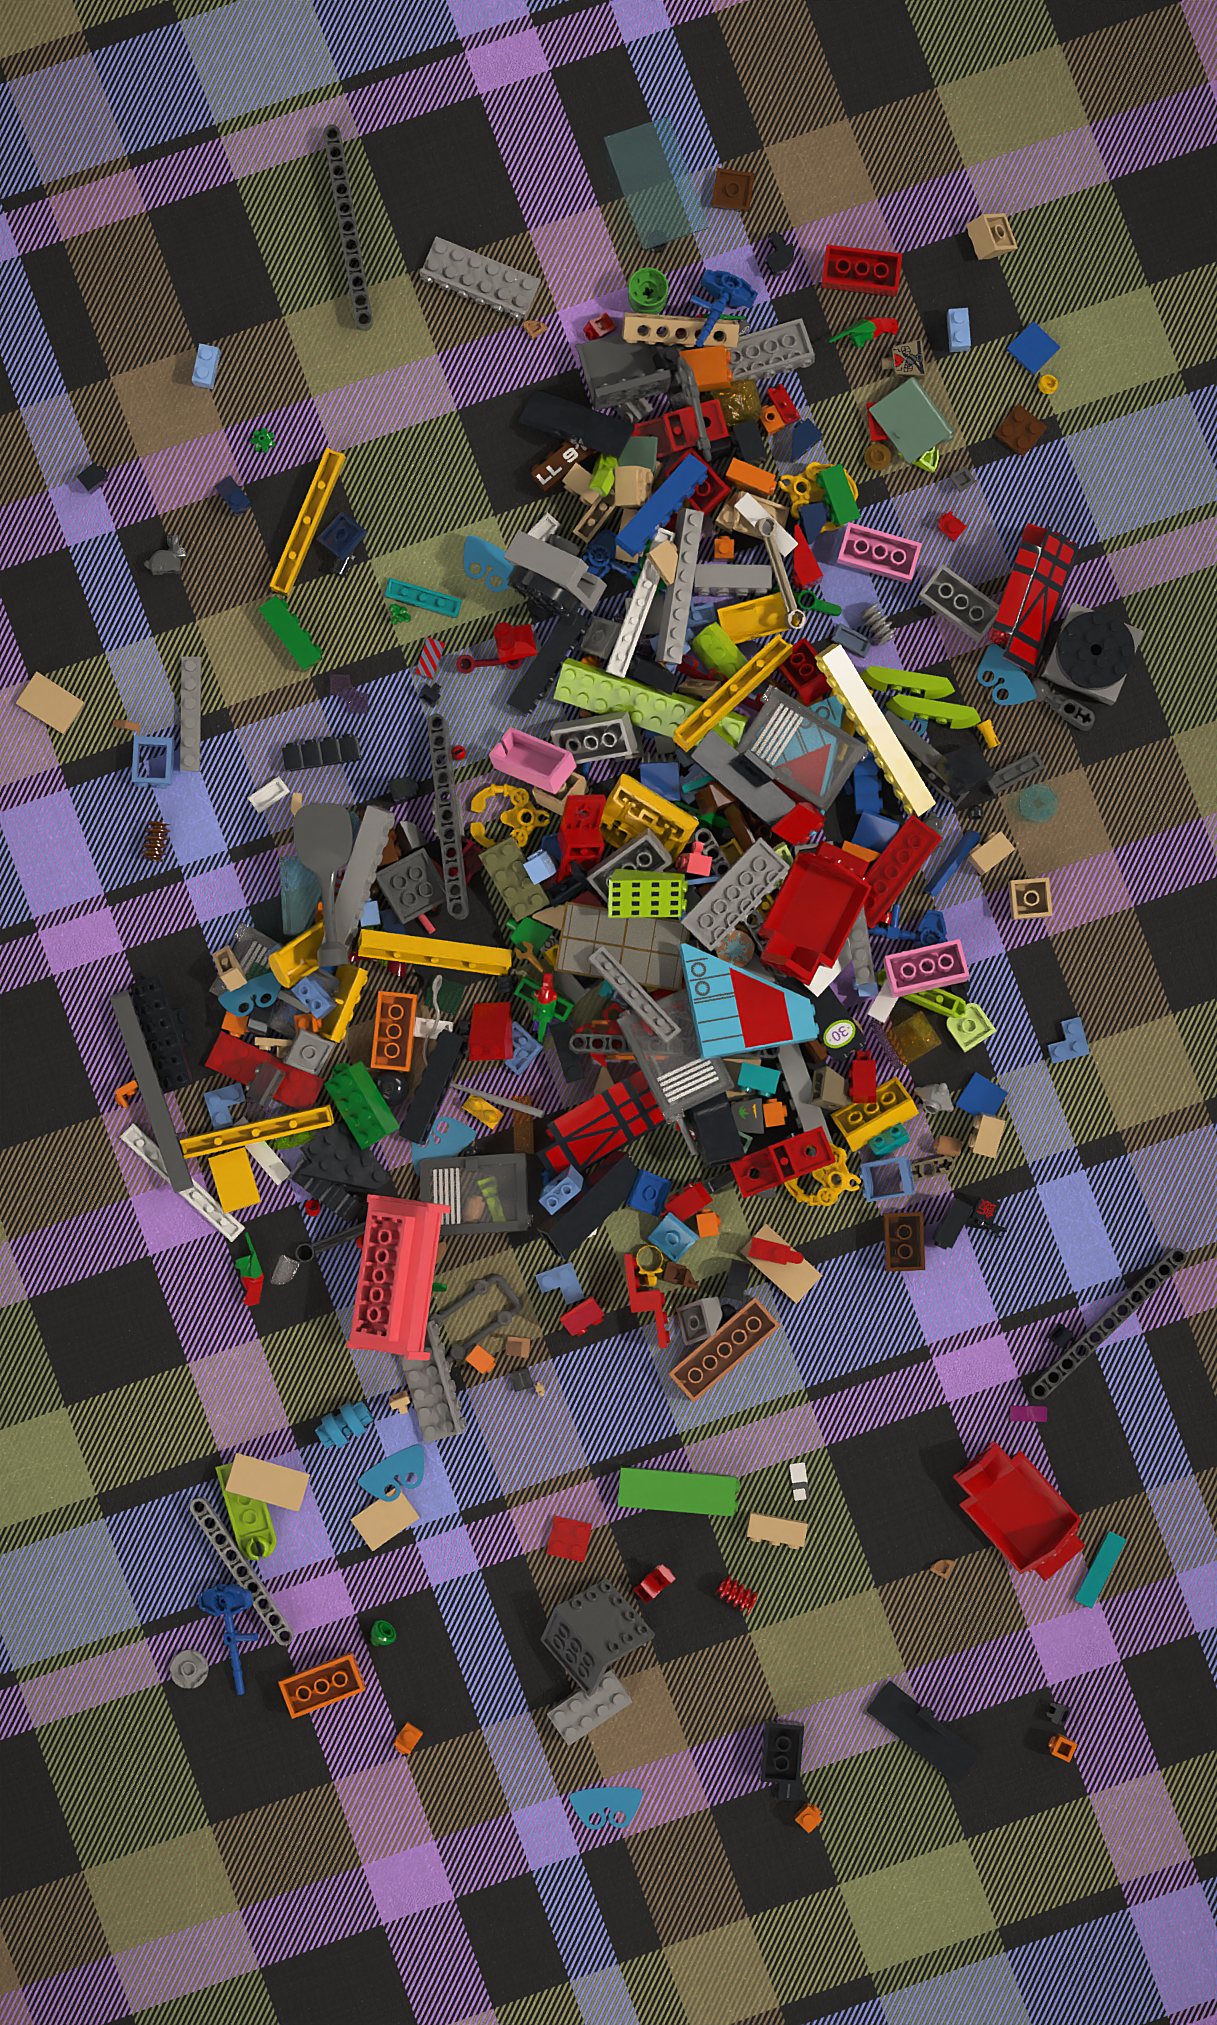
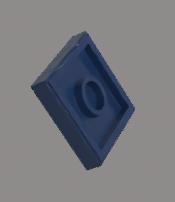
[316,511,368,561]

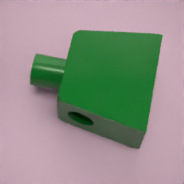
[505,916,553,956]

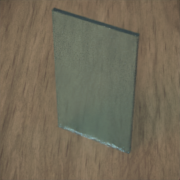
[604,116,709,250]

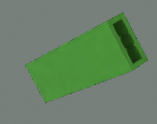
[618,1466,740,1517]

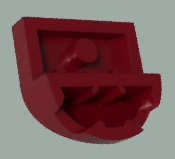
[448,839,484,885]

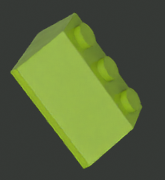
[689,622,749,680]

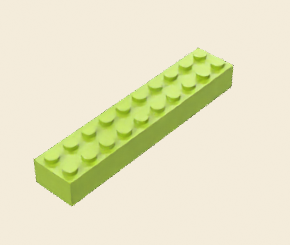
[553,658,749,749]

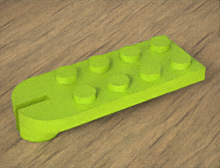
[215,1456,277,1561]

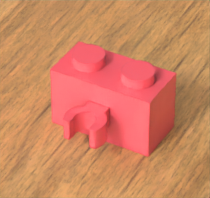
[675,841,712,877]

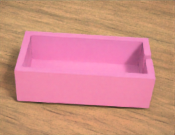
[489,727,576,794]

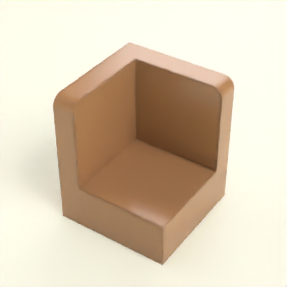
[506,1336,531,1358]

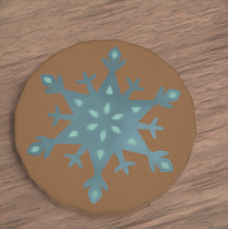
[716,930,754,968]

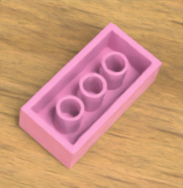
[837,522,922,584]
[883,939,970,998]

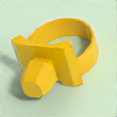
[636,1245,663,1286]

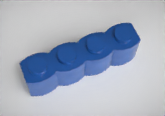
[852,737,883,815]

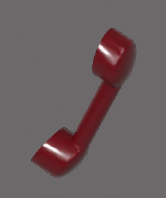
[456,655,523,674]
[348,949,407,978]

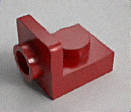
[583,312,617,341]
[937,510,967,542]

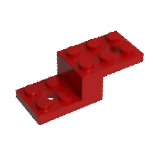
[631,399,729,459]
[556,795,606,884]
[730,1126,836,1199]
[624,1253,670,1349]

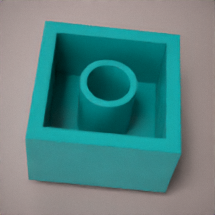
[736,1062,780,1097]

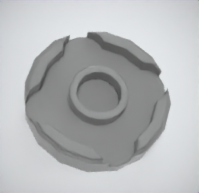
[170,1649,209,1689]

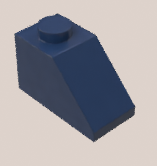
[791,418,823,464]
[215,475,252,517]
[797,502,828,545]

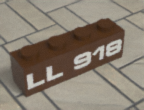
[531,440,597,494]

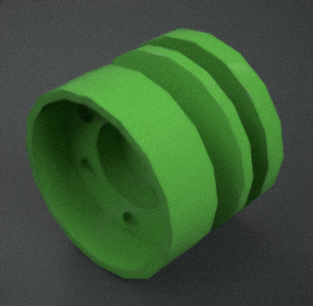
[628,267,669,314]

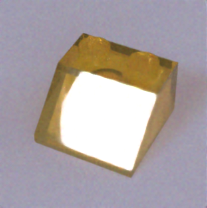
[712,380,762,425]
[884,1011,942,1066]

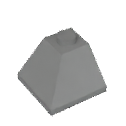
[676,1297,723,1346]

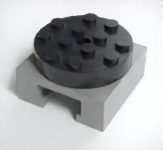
[504,530,607,619]
[1041,602,1144,706]

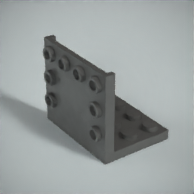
[576,326,671,411]
[541,1578,655,1697]

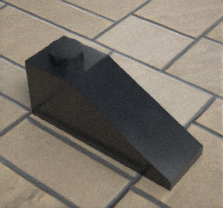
[627,653,678,695]
[549,1020,585,1083]

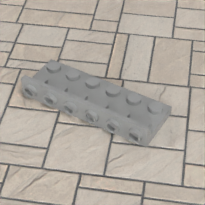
[419,237,541,320]
[705,318,815,395]
[679,837,790,951]
[400,1320,467,1443]

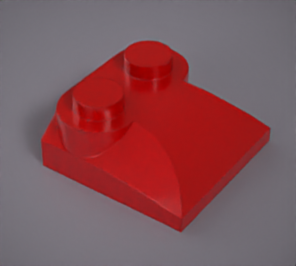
[493,622,537,663]

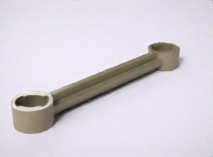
[755,517,806,629]

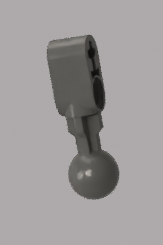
[1030,678,1095,731]

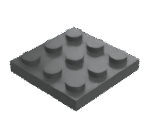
[375,848,447,925]

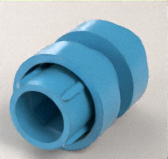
[315,1401,373,1449]

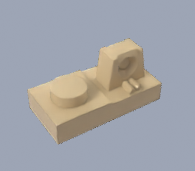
[678,678,721,700]
[255,1037,293,1059]

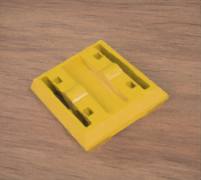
[599,773,699,873]

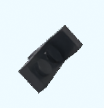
[546,859,598,908]

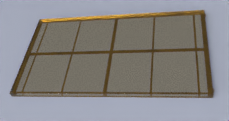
[554,902,690,991]

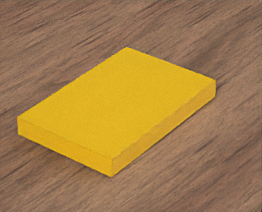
[208,1147,261,1214]

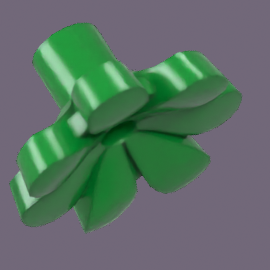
[250,428,275,453]
[389,604,411,625]

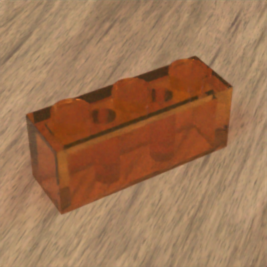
[512,1096,535,1154]

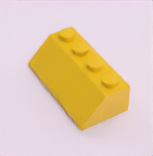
[831,1076,919,1152]

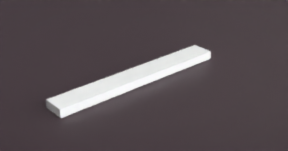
[605,528,676,678]
[120,1123,245,1242]

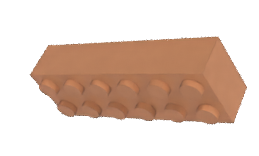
[668,1296,781,1403]

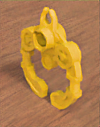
[778,462,858,533]
[470,784,550,848]
[784,1141,861,1206]

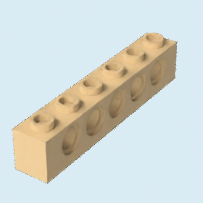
[621,312,739,350]

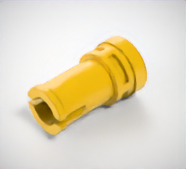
[977,719,1001,749]

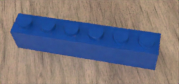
[615,454,708,557]

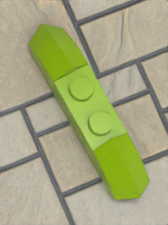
[589,453,618,497]
[859,665,955,699]
[886,694,981,729]
[876,968,966,1018]

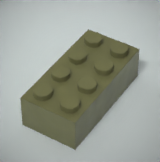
[478,834,550,922]

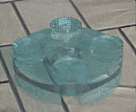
[1019,784,1058,823]

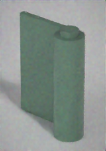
[868,377,955,464]

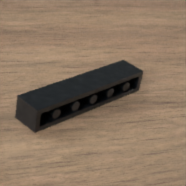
[506,612,589,717]
[399,1029,469,1145]

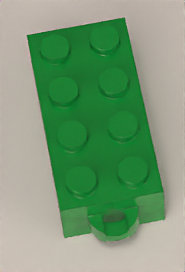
[324,1061,400,1150]

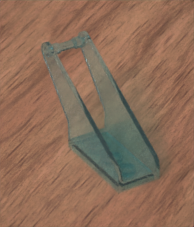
[279,810,361,937]

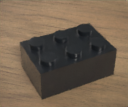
[760,1719,804,1785]

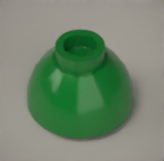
[370,1620,396,1646]

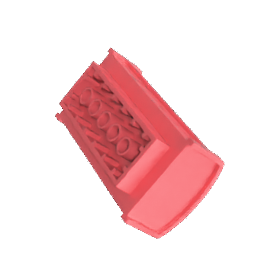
[346,1194,451,1360]

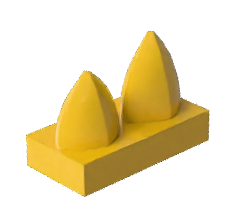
[462,1094,504,1130]

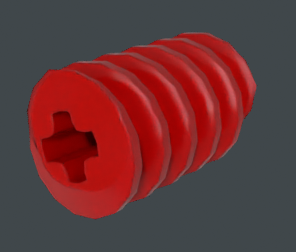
[714,1575,757,1615]

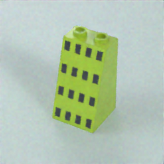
[608,869,688,918]

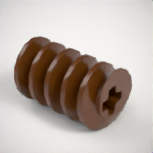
[141,821,171,862]

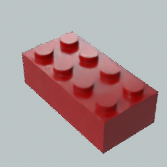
[821,244,902,297]

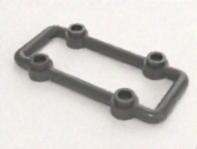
[674,356,711,462]
[428,1274,522,1364]

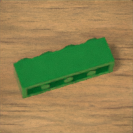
[258,595,323,673]

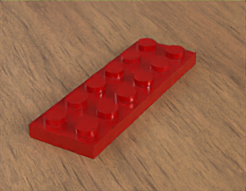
[864,814,943,930]
[205,1031,326,1111]

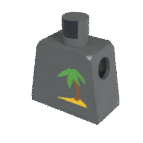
[731,1094,764,1134]

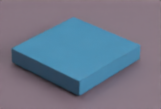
[647,1212,699,1263]

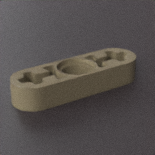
[900,1156,955,1182]

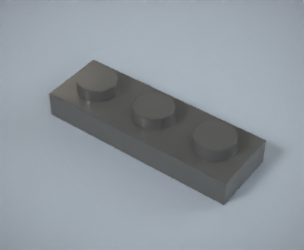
[988,751,1045,795]

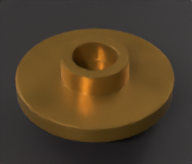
[864,443,891,470]

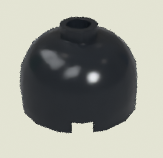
[373,1069,409,1107]

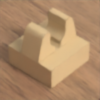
[389,1390,410,1415]

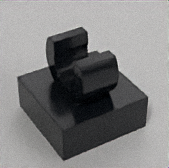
[419,682,441,709]
[1047,1323,1074,1349]
[1046,1703,1072,1726]

